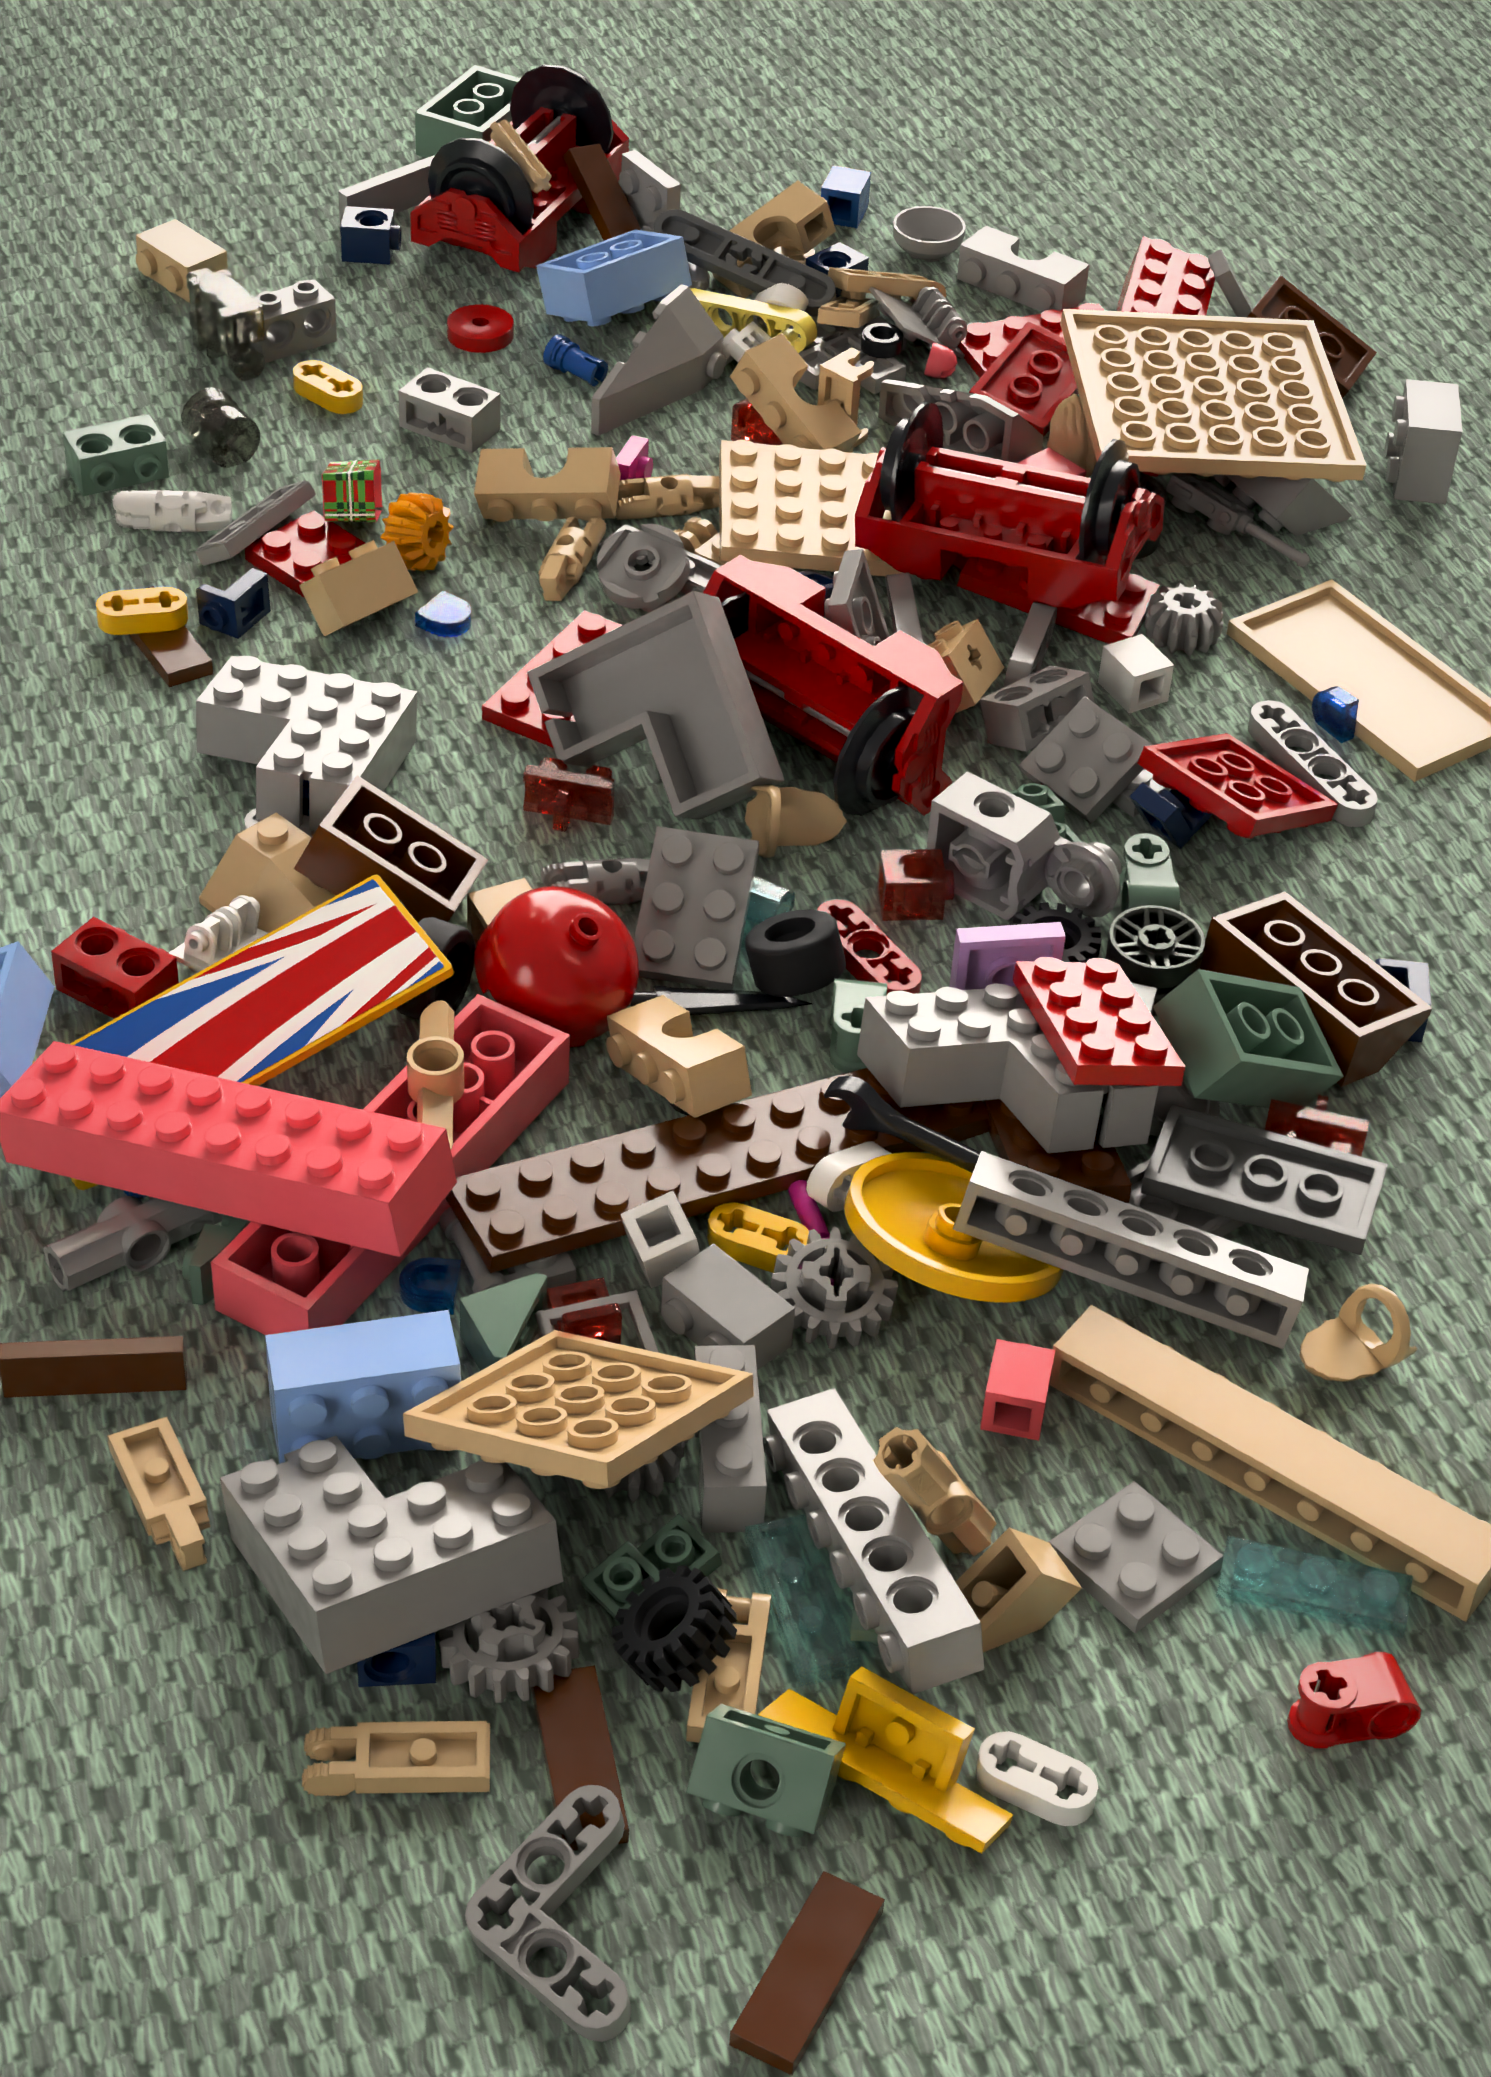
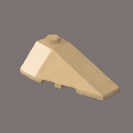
[199,812,335,933]

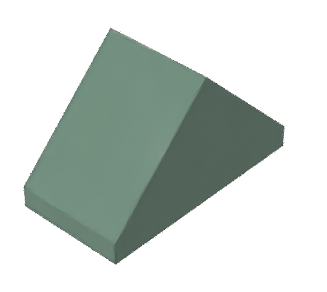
[460,1273,547,1371]

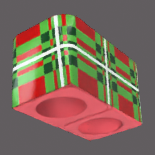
[322,459,382,522]

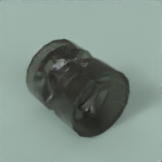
[181,387,260,468]

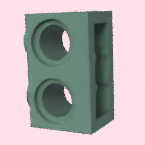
[63,414,169,496]

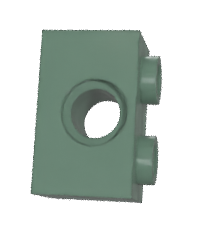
[686,1704,846,1837]

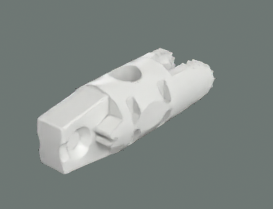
[112,490,232,532]

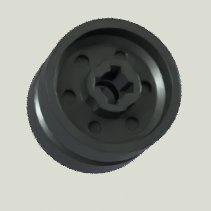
[1105,905,1205,1016]

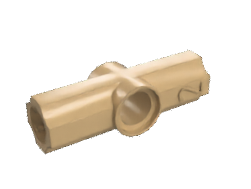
[873,1427,997,1556]

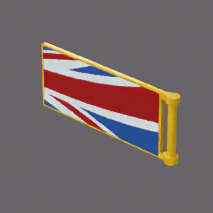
[32,875,454,1191]

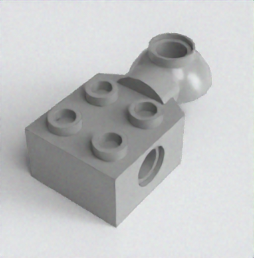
[923,771,1122,921]

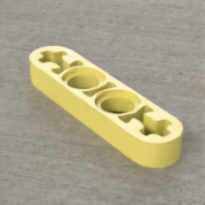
[690,288,817,353]

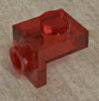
[547,1277,622,1344]

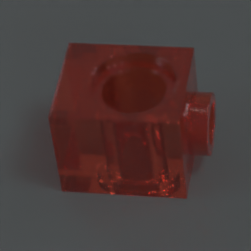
[877,849,955,921]

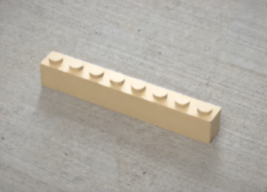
[1050,1305,1491,1622]

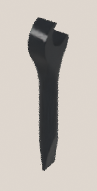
[824,1076,981,1173]

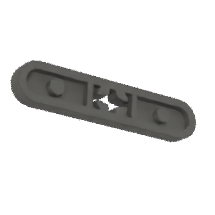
[654,209,836,317]

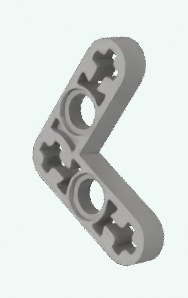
[465,1785,632,2042]

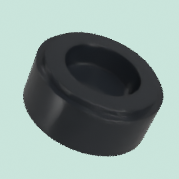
[861,323,904,359]

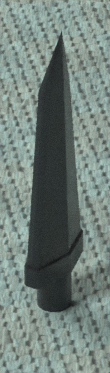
[628,986,813,1015]

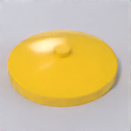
[844,1152,1064,1303]

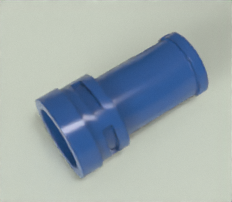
[543,334,608,387]

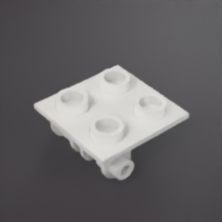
[169,895,268,973]

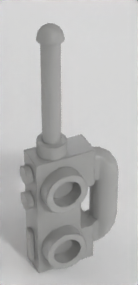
[1165,473,1310,567]

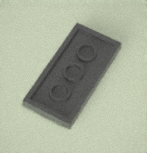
[1141,1104,1388,1255]

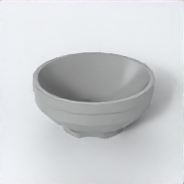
[893,206,966,262]

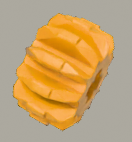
[380,492,454,571]

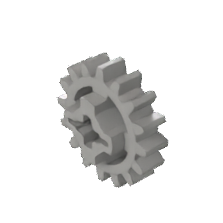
[770,1227,898,1349]
[439,1588,579,1703]

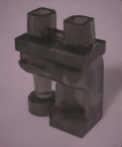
[186,268,265,381]

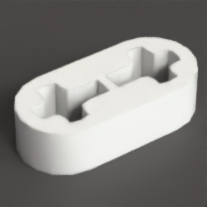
[753,283,809,330]
[806,1141,892,1212]
[976,1731,1098,1826]

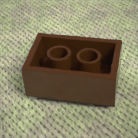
[294,775,489,923]

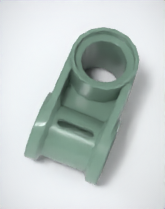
[1119,833,1180,912]
[829,978,887,1073]

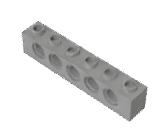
[953,1151,1309,1349]
[763,1388,985,1694]

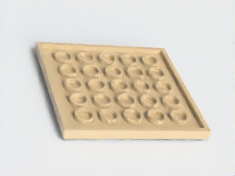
[1060,309,1367,482]

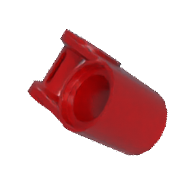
[1287,1652,1421,1749]

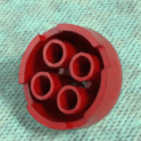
[474,886,639,1047]

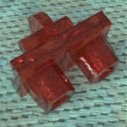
[523,757,615,832]
[1265,1094,1370,1157]

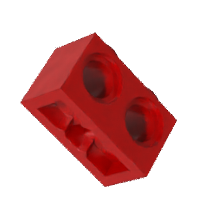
[51,917,179,1019]

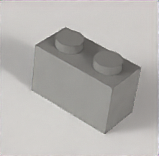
[661,1243,795,1370]

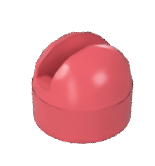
[924,342,957,379]

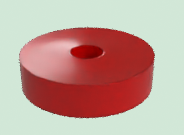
[447,304,514,353]

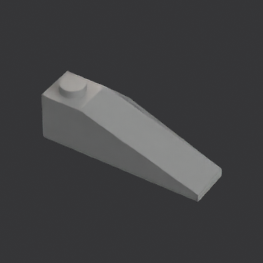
[878,379,1043,463]

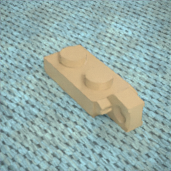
[107,1417,210,1571]

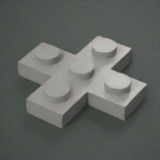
[790,316,907,394]

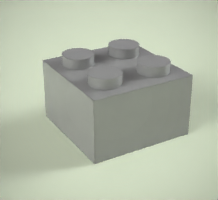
[1384,379,1462,504]

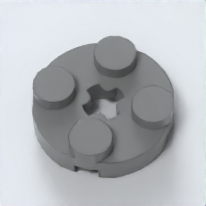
[597,524,691,612]

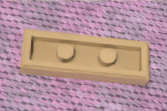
[817,296,880,328]

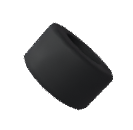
[745,909,846,997]

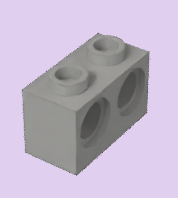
[240,279,337,364]
[398,367,501,453]
[980,665,1094,752]

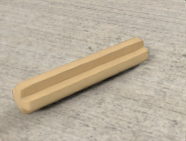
[490,119,551,193]

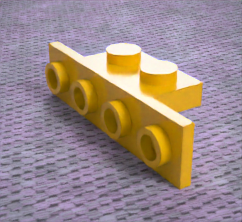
[758,1666,1013,1854]

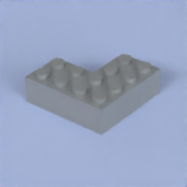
[527,591,785,819]
[196,656,417,831]
[857,984,1159,1153]
[220,1436,563,1674]

